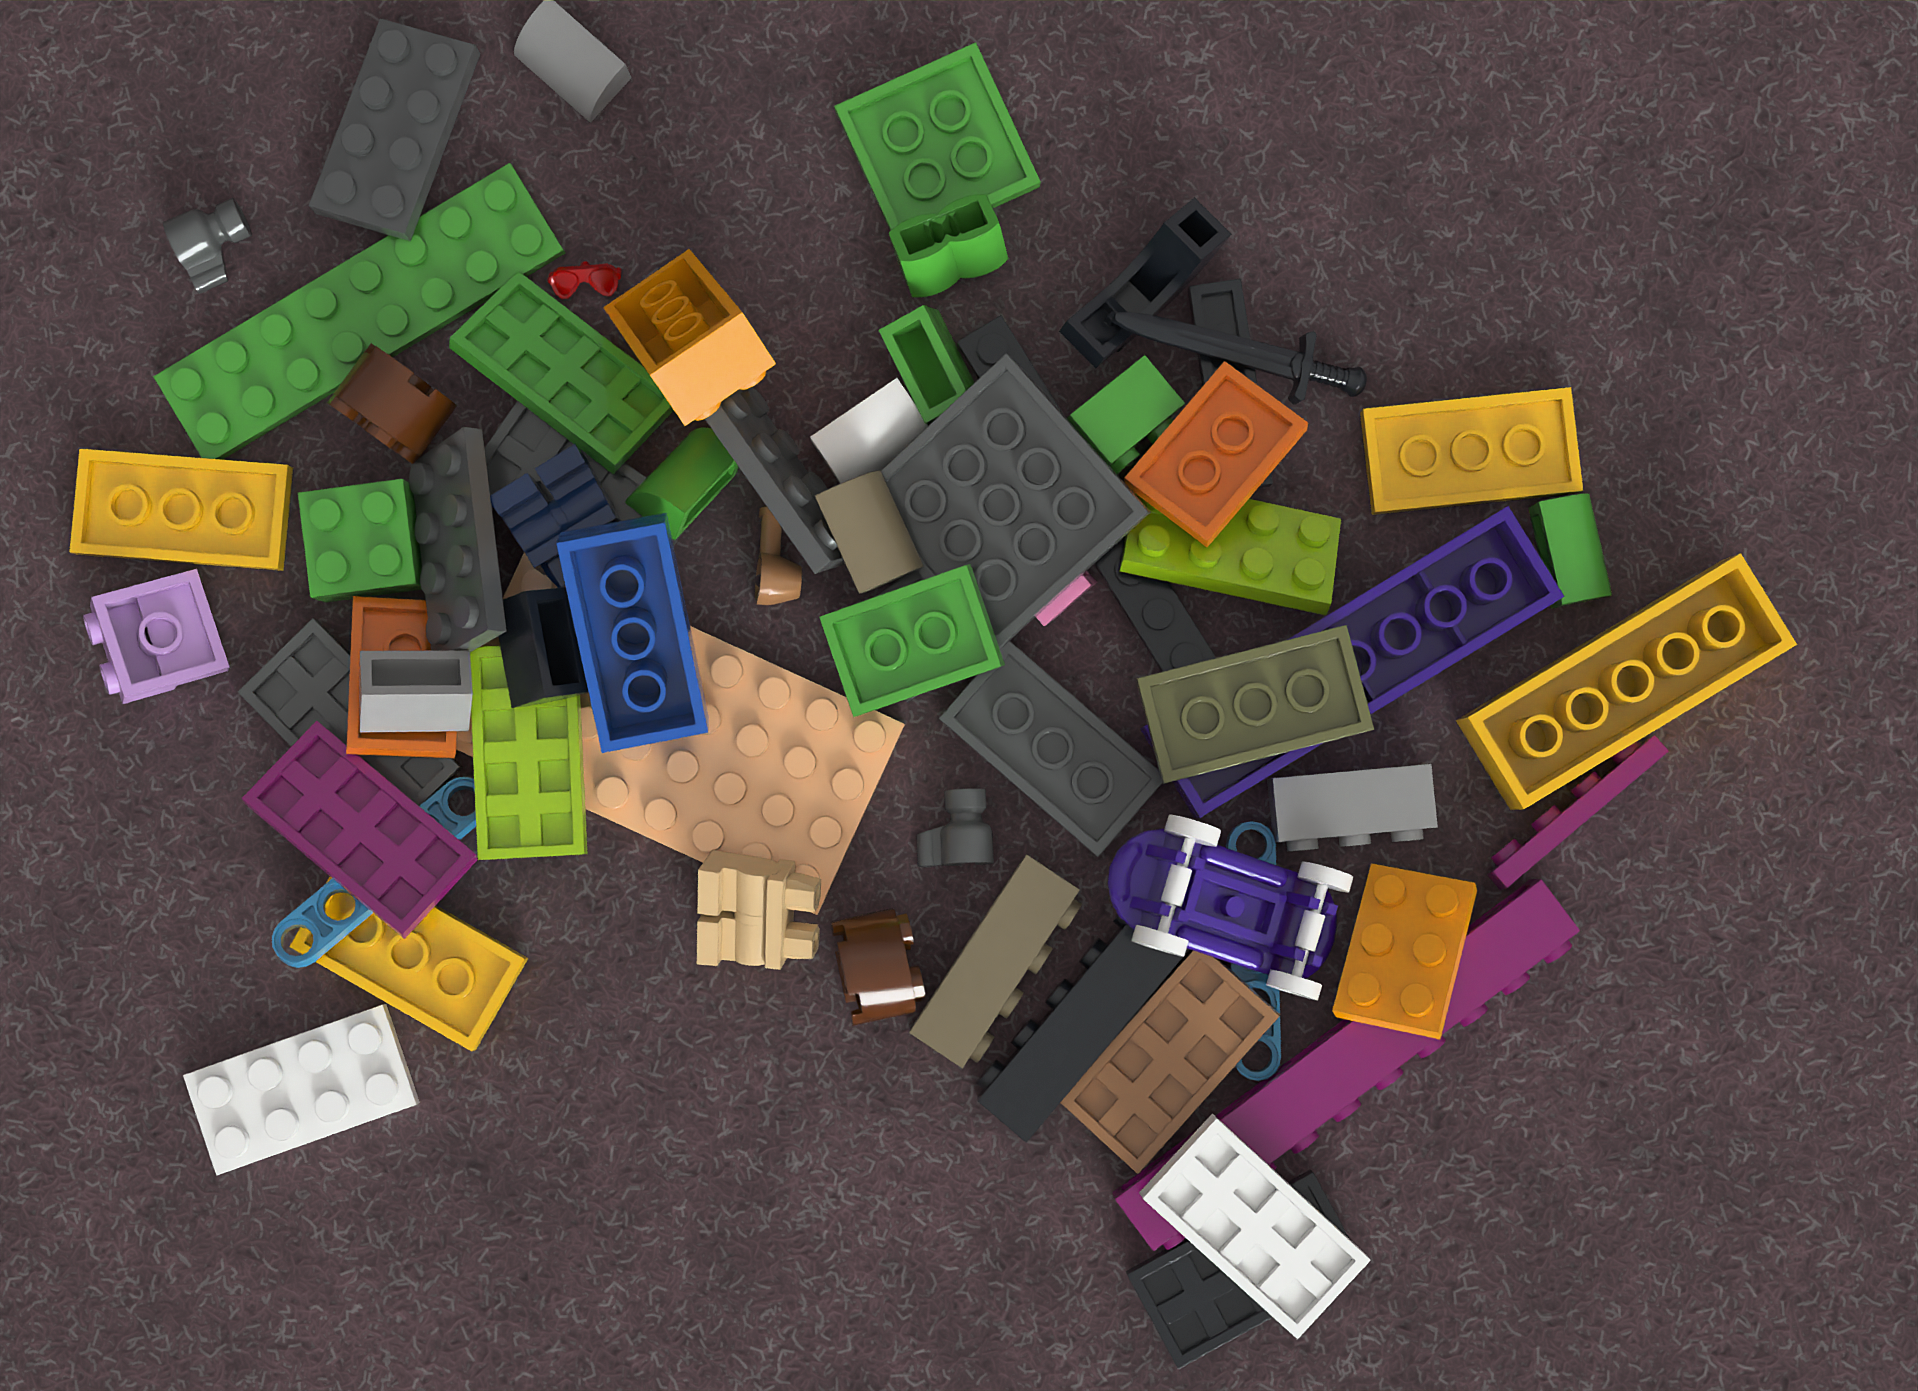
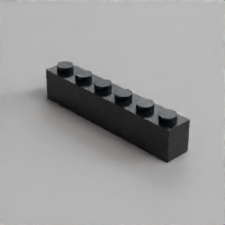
[976,914,1189,1143]

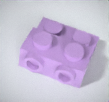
[83,569,230,704]

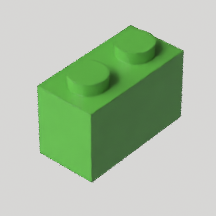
[1067,355,1185,474]

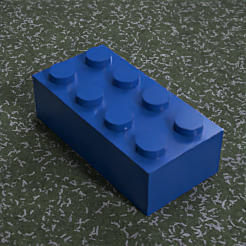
[556,513,709,753]

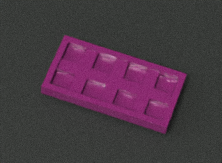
[241,721,478,939]

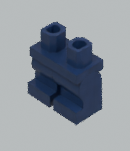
[490,444,621,588]

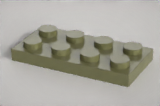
[1136,625,1374,784]

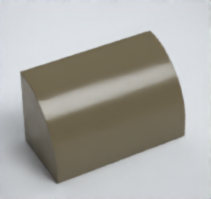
[815,470,924,594]

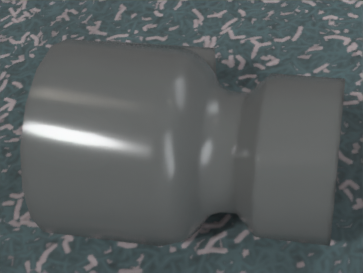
[163,198,252,294]
[916,789,994,867]

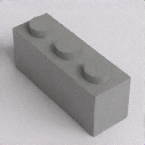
[1267,764,1438,851]

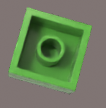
[298,479,422,603]

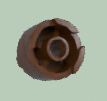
[327,343,457,464]
[830,908,925,1026]

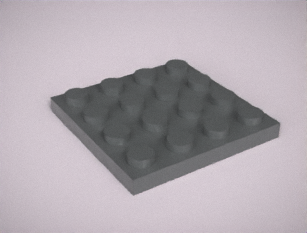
[881,353,1151,649]

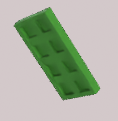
[449,271,674,474]

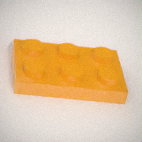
[1332,863,1477,1039]

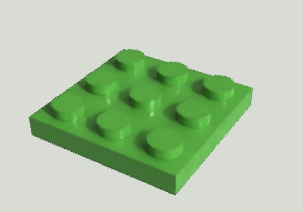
[834,42,1041,231]

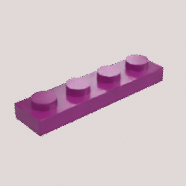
[1487,735,1669,891]

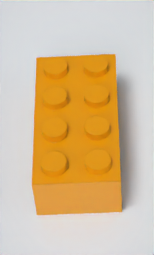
[603,249,776,426]

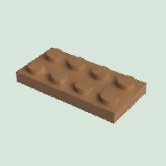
[1060,951,1281,1174]

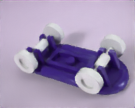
[1107,815,1353,1001]

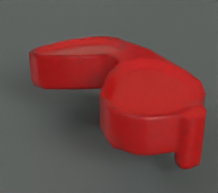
[547,261,622,299]

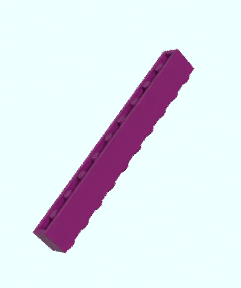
[1112,879,1580,1251]

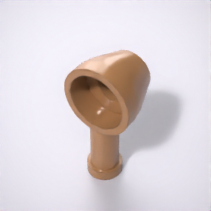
[755,507,802,605]

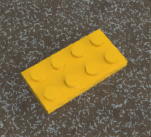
[1360,387,1583,515]
[69,449,293,571]
[289,877,528,1051]

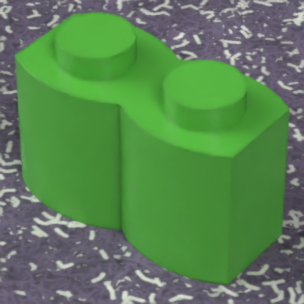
[889,194,1009,297]

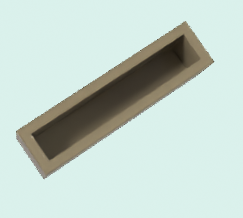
[909,854,1082,1069]

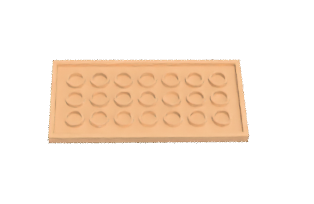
[456,552,905,915]

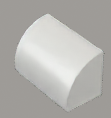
[810,378,928,484]

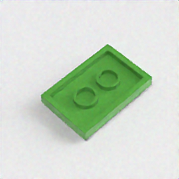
[819,564,1005,717]

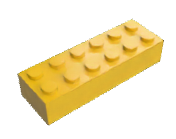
[1456,553,1797,810]

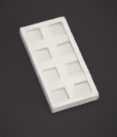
[183,1004,420,1176]
[1139,1113,1370,1339]

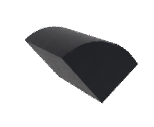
[498,587,589,708]

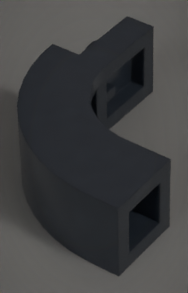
[1059,197,1232,369]

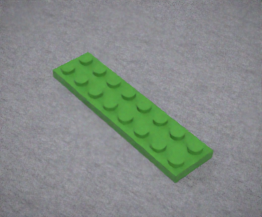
[153,163,566,460]

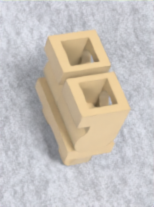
[697,850,821,970]

